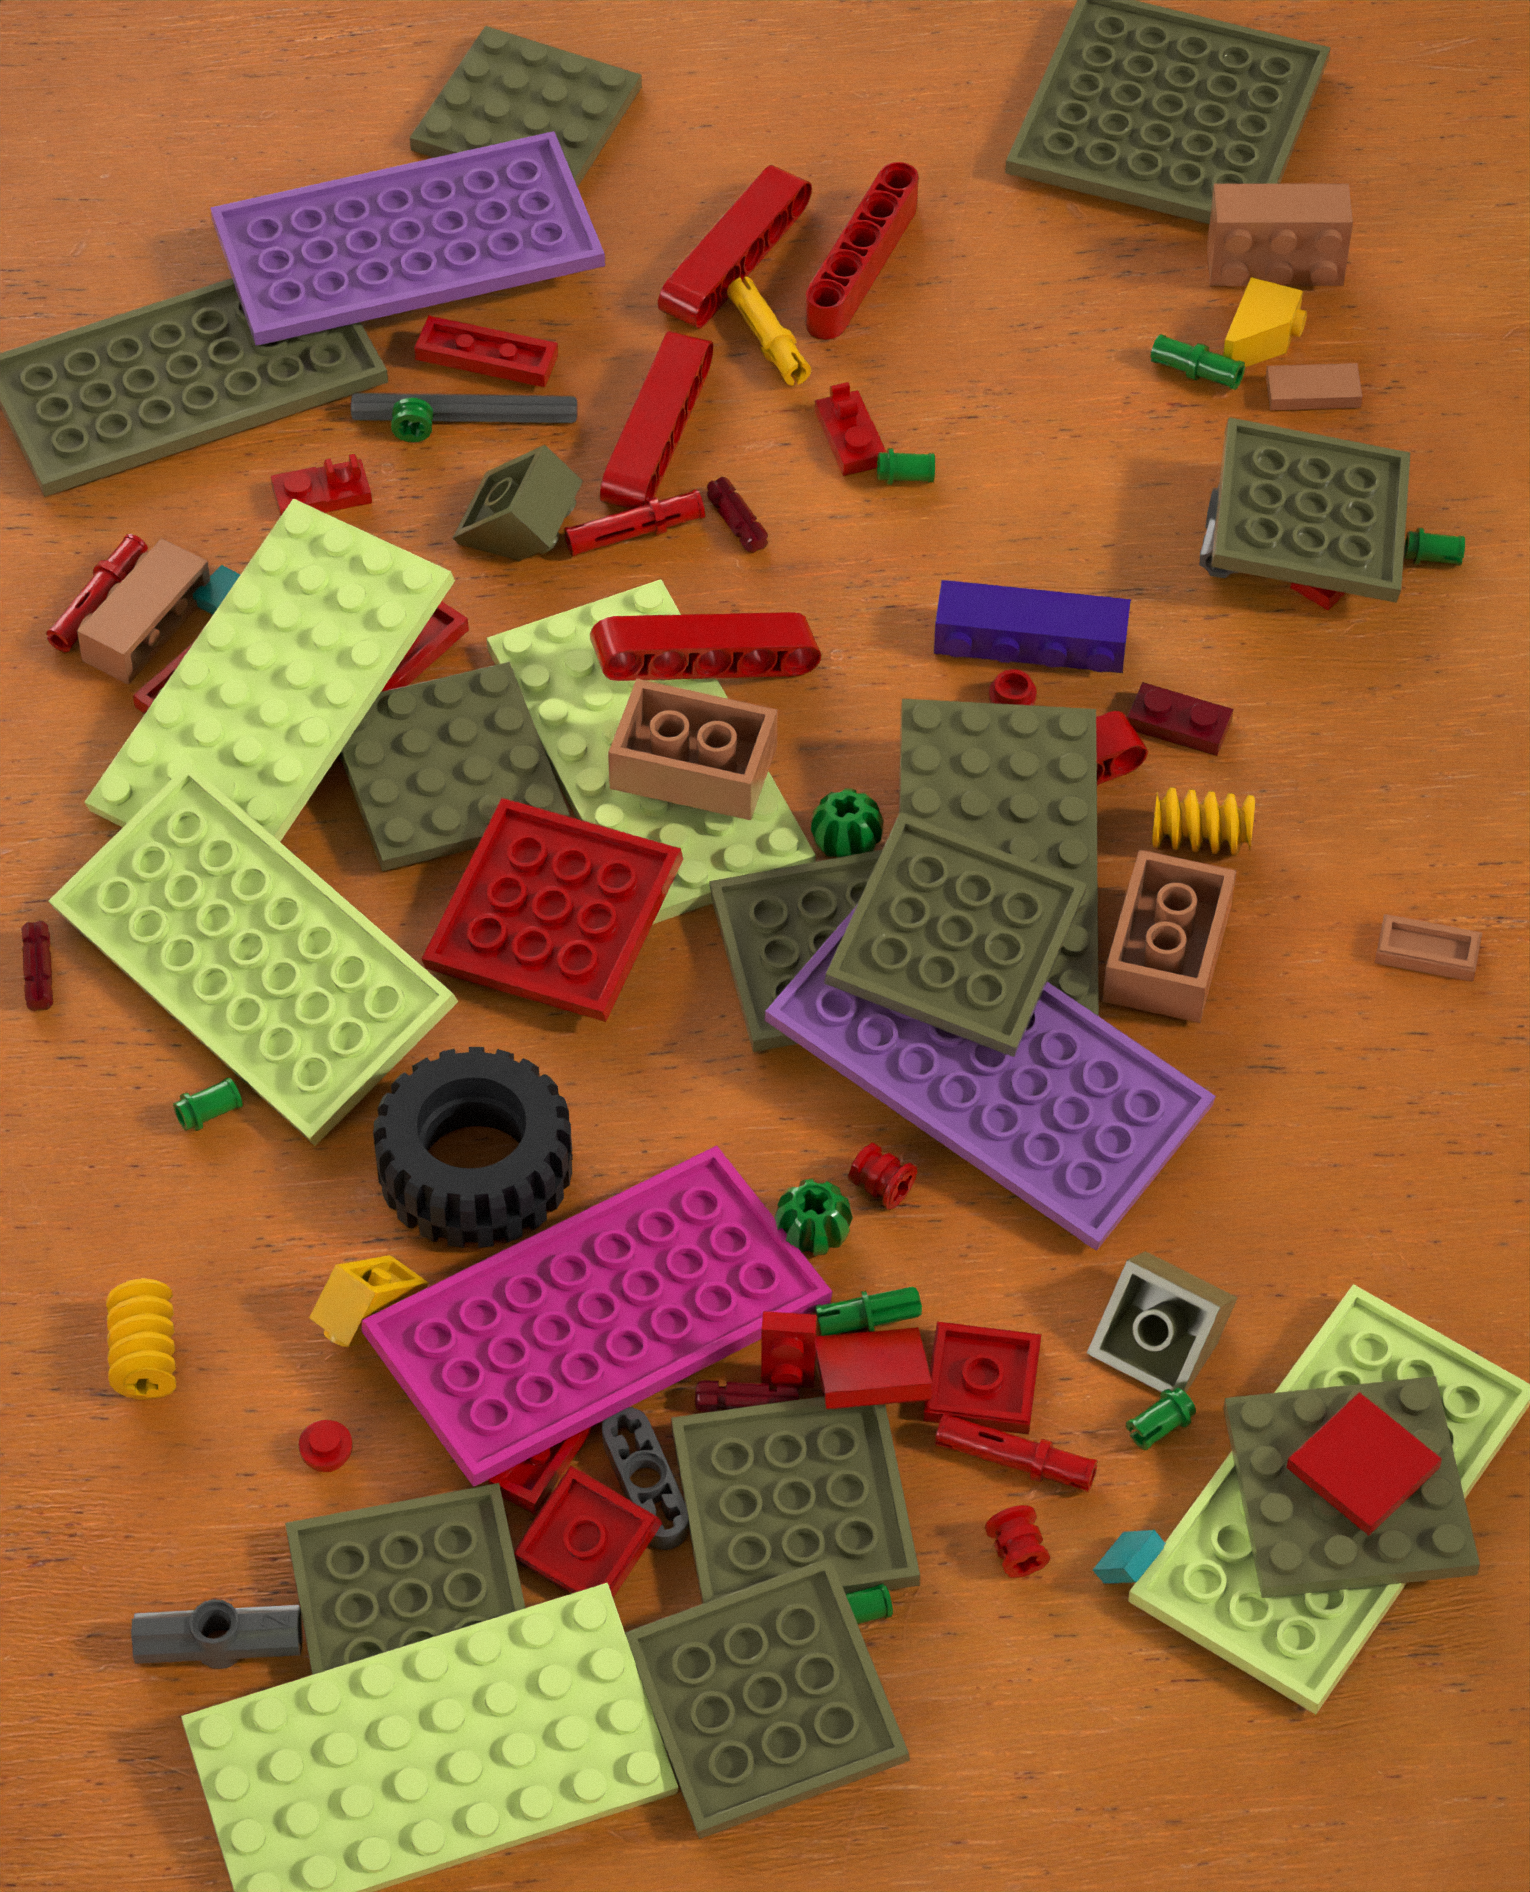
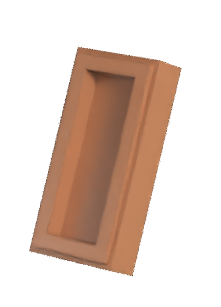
[1265,363,1363,410]
[1375,914,1482,982]

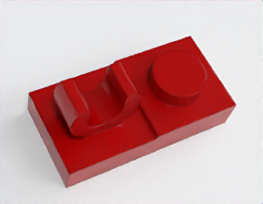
[815,382,886,476]
[271,454,372,517]

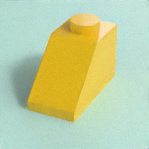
[1223,277,1307,367]
[309,1255,429,1347]

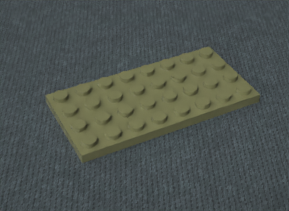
[0,278,388,497]
[899,698,1099,1016]

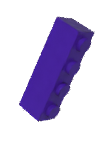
[934,580,1131,673]

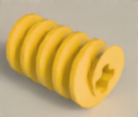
[1152,787,1255,856]
[106,1278,176,1400]

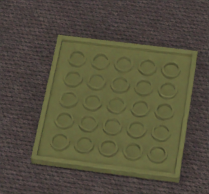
[1005,0,1331,224]

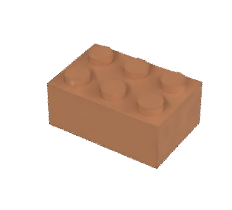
[1207,184,1353,286]
[608,679,778,820]
[1102,850,1236,1023]

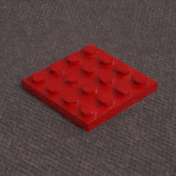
[421,798,683,1022]

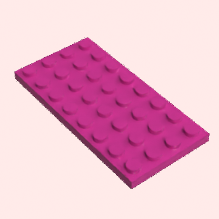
[362,1145,832,1487]

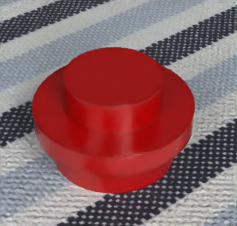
[989,669,1037,706]
[298,1420,353,1472]

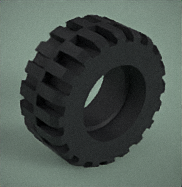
[373,1047,573,1248]

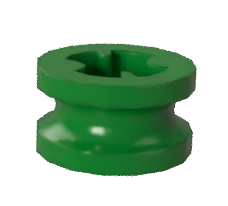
[391,398,433,442]

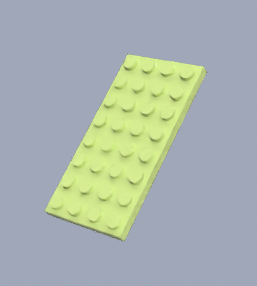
[85,499,455,842]
[487,579,816,924]
[49,763,458,1146]
[1128,1284,1530,1714]
[181,1583,679,1892]

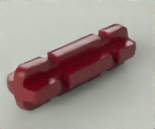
[707,476,768,553]
[21,920,53,1011]
[695,1380,799,1412]

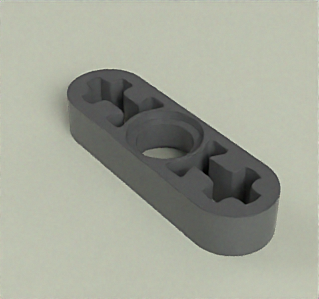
[602,1407,689,1550]

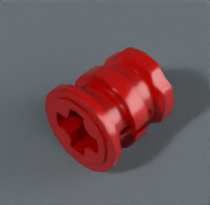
[848,1142,917,1210]
[984,1505,1050,1578]

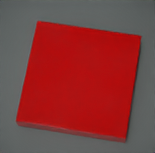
[923,1321,1042,1434]
[816,1327,932,1409]
[1286,1392,1442,1536]
[514,1465,662,1598]

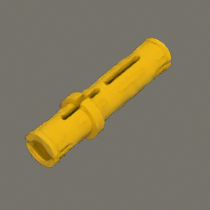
[727,277,811,386]

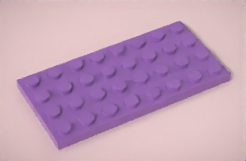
[210,131,605,346]
[764,904,1216,1251]

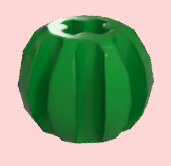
[810,788,884,858]
[775,1179,853,1256]

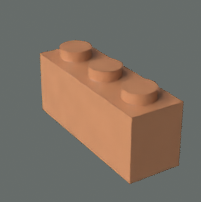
[77,538,210,685]

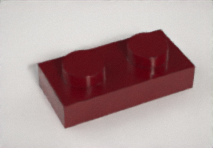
[1127,682,1234,756]

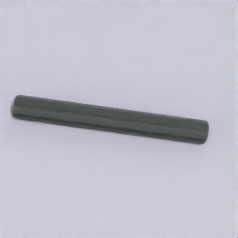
[351,393,578,423]

